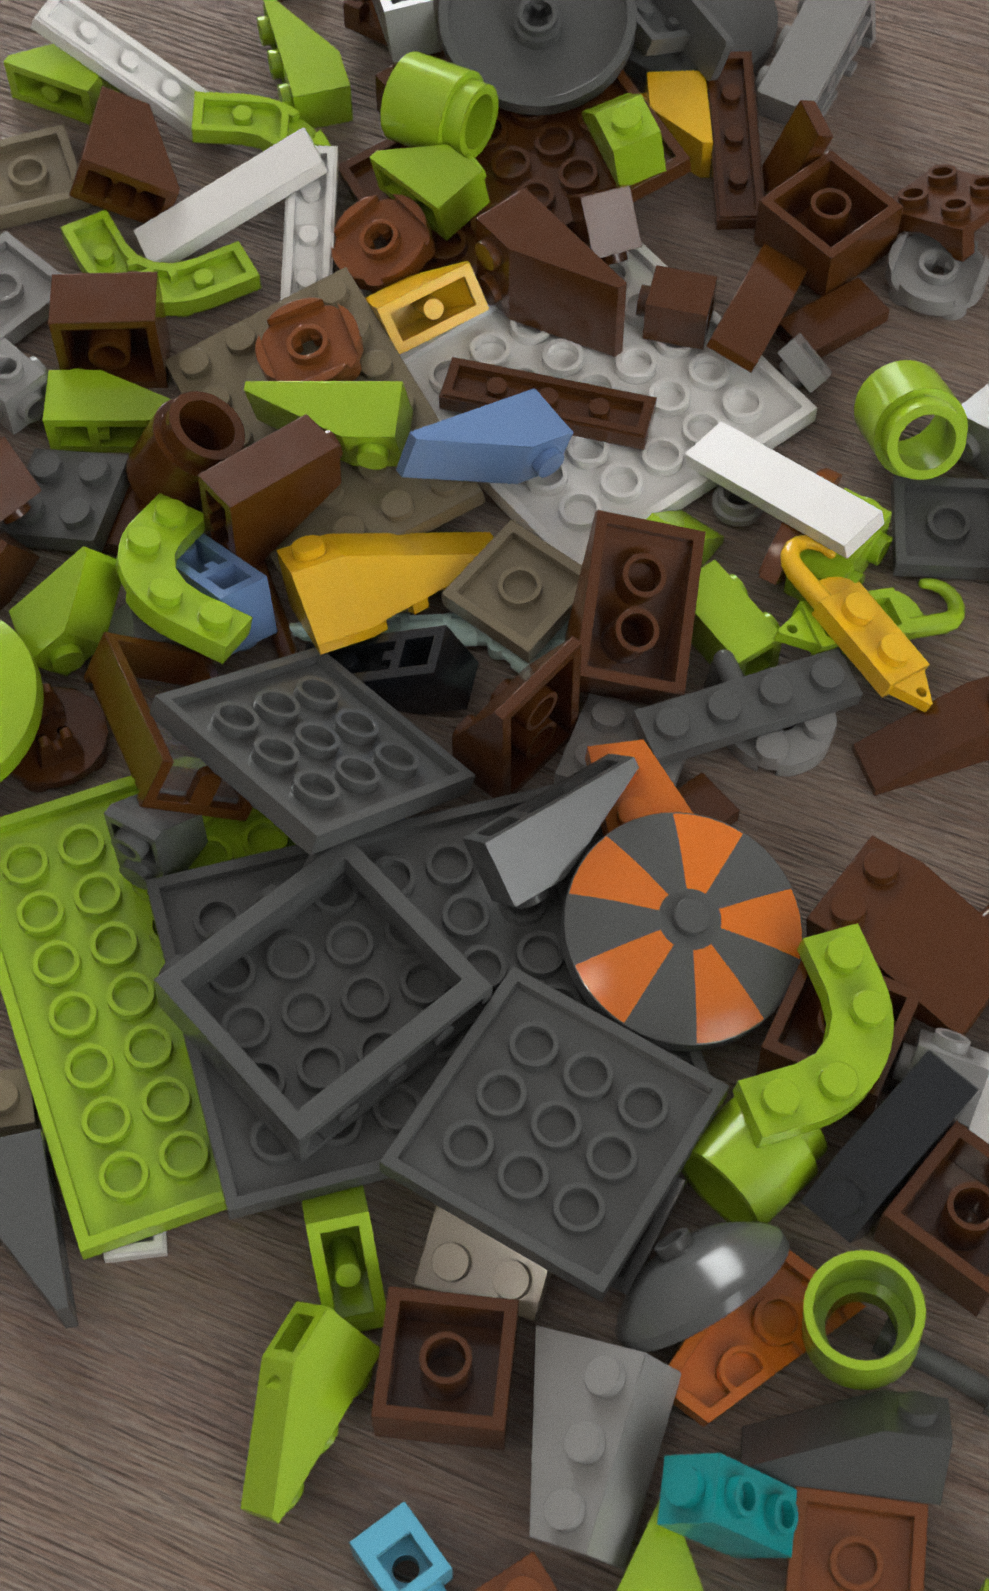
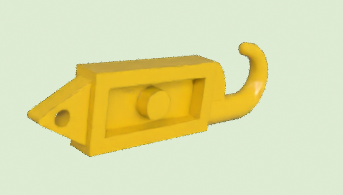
[780,535,933,712]

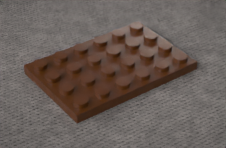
[338,69,692,278]

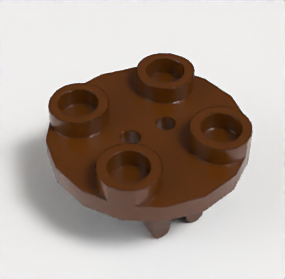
[10,683,110,793]

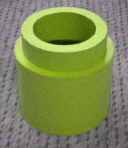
[380,51,498,158]
[854,360,968,480]
[682,1096,827,1224]
[802,1250,926,1390]

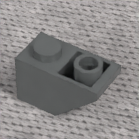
[104,794,208,890]

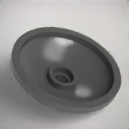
[615,1222,790,1352]

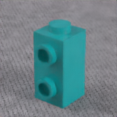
[657,1453,798,1559]

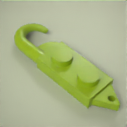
[773,578,965,656]

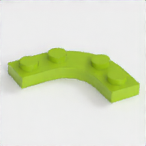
[191,91,331,151]
[60,209,262,317]
[115,493,253,664]
[732,923,894,1148]

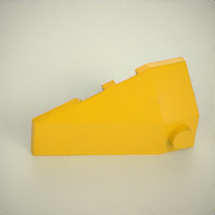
[276,532,494,655]

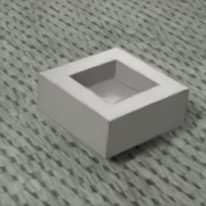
[777,333,833,393]

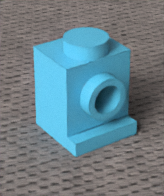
[349,1501,453,1591]

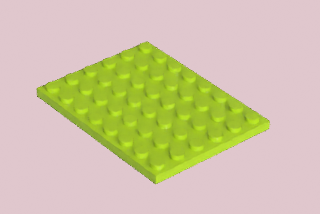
[0,759,296,1260]

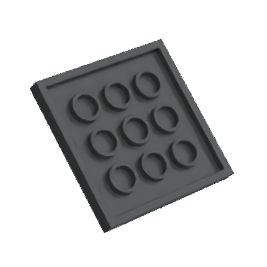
[149,647,476,855]
[379,966,729,1302]

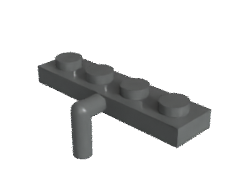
[630,647,863,766]

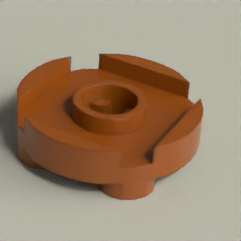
[331,194,436,294]
[255,298,363,381]

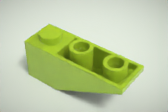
[257,0,353,129]
[241,1301,380,1524]

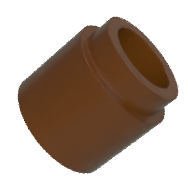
[126,391,245,513]

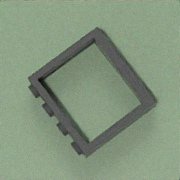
[154,840,493,1164]

